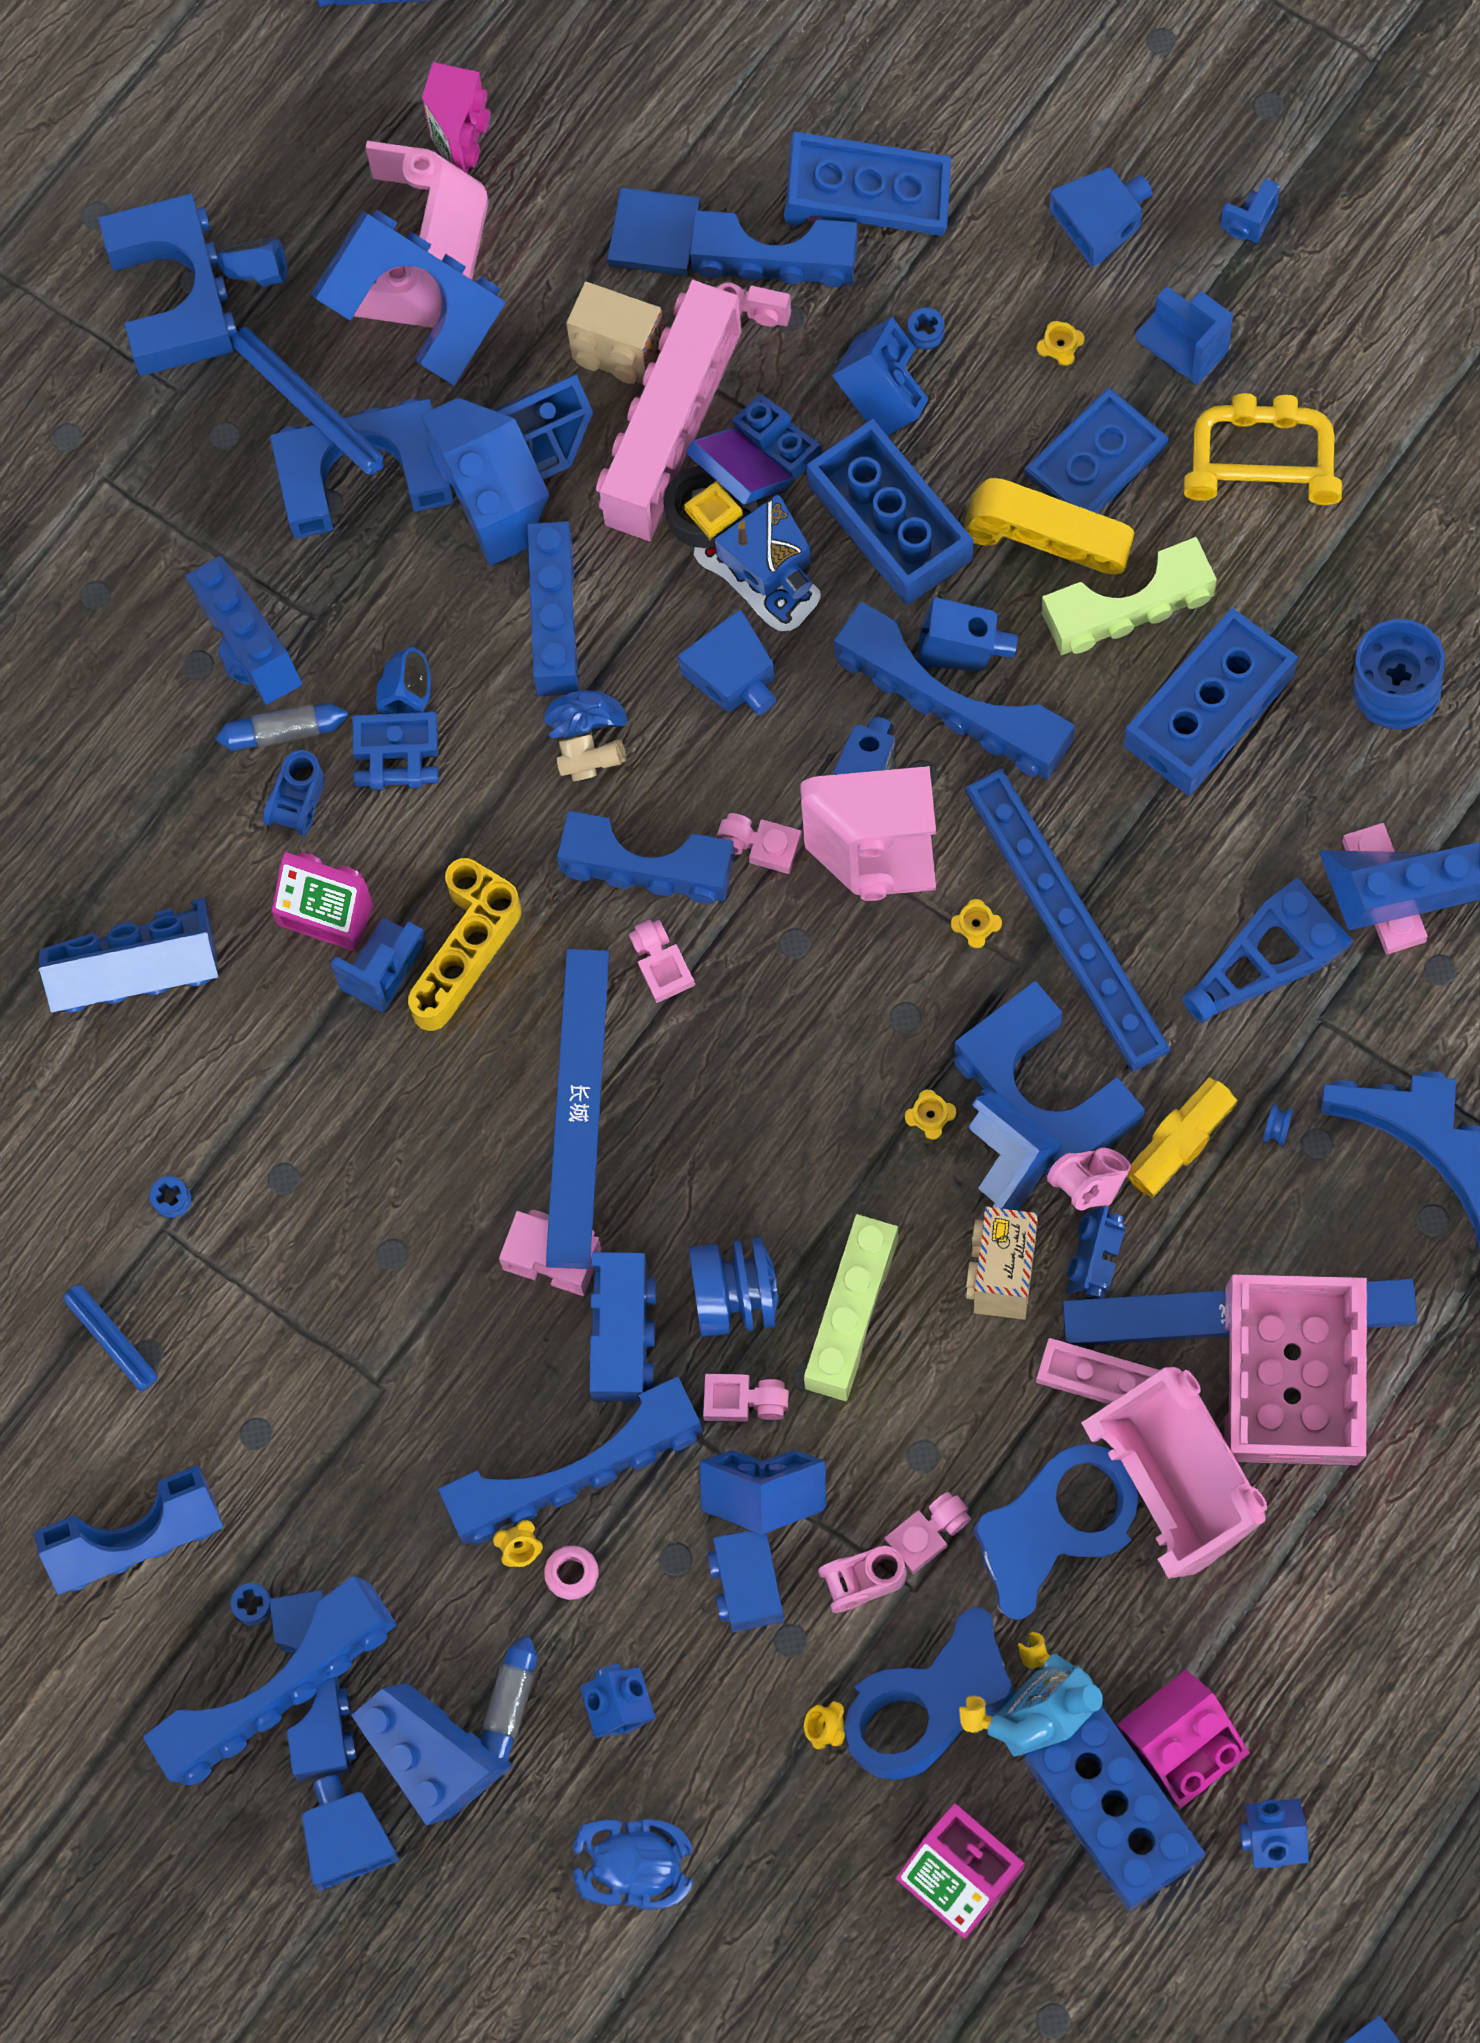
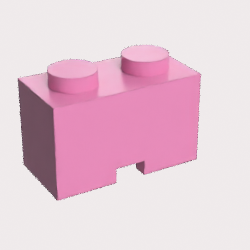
[499,1210,601,1296]

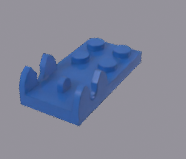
[784,132,951,236]

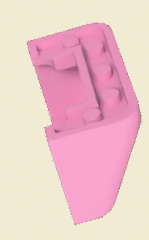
[1082,1367,1267,1579]

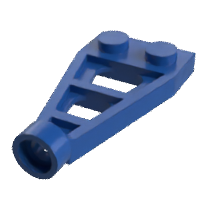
[1182,877,1352,1023]

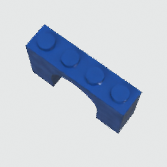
[98,194,237,376]
[311,209,506,385]
[270,399,454,539]
[953,981,1145,1175]

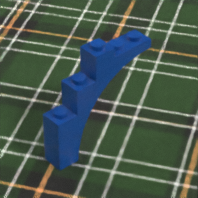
[1320,1071,1480,1252]

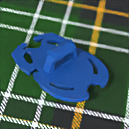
[572,1819,693,1910]

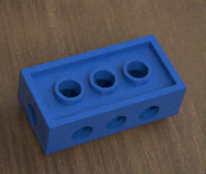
[1124,608,1298,796]
[1024,1706,1205,1912]

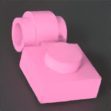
[717,283,791,327]
[716,813,802,874]
[628,919,695,1003]
[703,1374,789,1422]
[885,1491,971,1574]

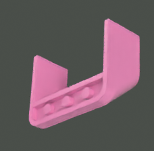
[354,141,488,328]
[800,766,936,901]

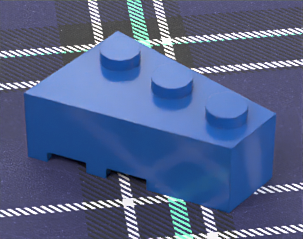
[590,1252,657,1402]
[351,1683,514,1825]

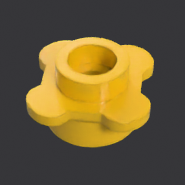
[1037,321,1085,366]
[951,899,1002,948]
[905,1090,956,1140]
[493,1520,543,1567]
[804,1702,845,1750]

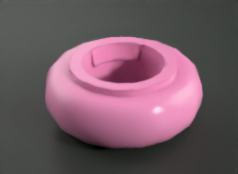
[544,1545,599,1600]

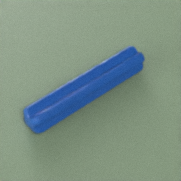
[63,1284,158,1391]

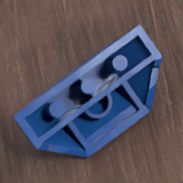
[427,374,593,484]
[420,398,549,566]

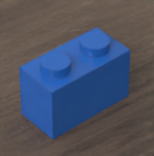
[707,1530,784,1633]

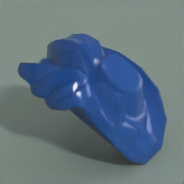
[544,690,628,738]

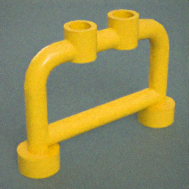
[1184,393,1342,505]

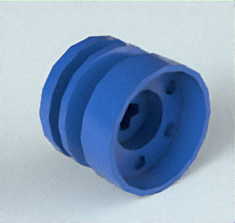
[1353,619,1445,730]
[689,1237,778,1337]

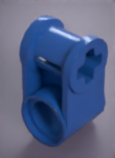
[263,750,325,837]

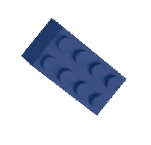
[806,419,973,606]

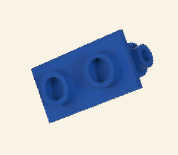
[1066,1205,1126,1299]

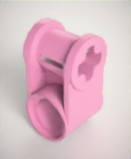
[1047,1148,1131,1210]
[818,1546,907,1613]

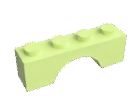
[1042,537,1217,655]
[804,1214,898,1402]

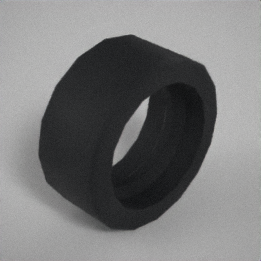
[663,465,744,548]

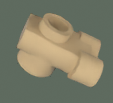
[557,734,626,781]

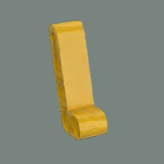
[963,478,1135,575]
[408,858,521,1031]

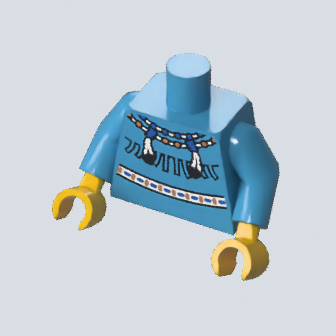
[959,1632,1103,1757]

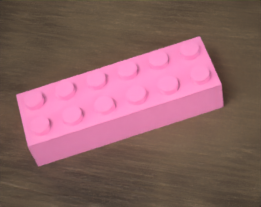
[596,280,741,542]

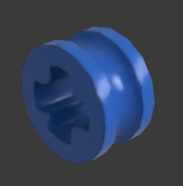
[908,308,944,350]
[1262,1104,1293,1146]
[149,1176,191,1218]
[230,1583,271,1626]

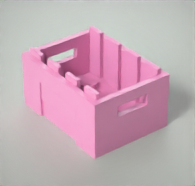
[1224,1275,1367,1465]

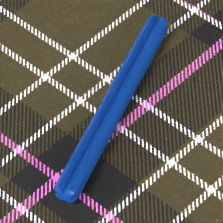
[231,327,384,475]

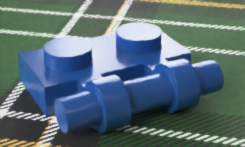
[353,712,439,790]

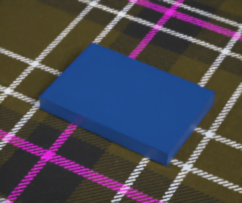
[1024,387,1169,514]

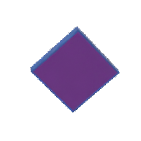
[686,427,795,504]

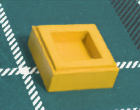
[684,481,743,540]

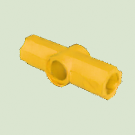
[1126,1077,1237,1198]

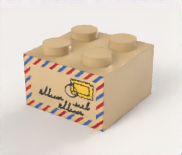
[566,281,664,384]
[966,1207,1038,1320]

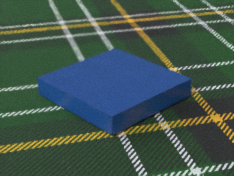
[607,188,701,276]

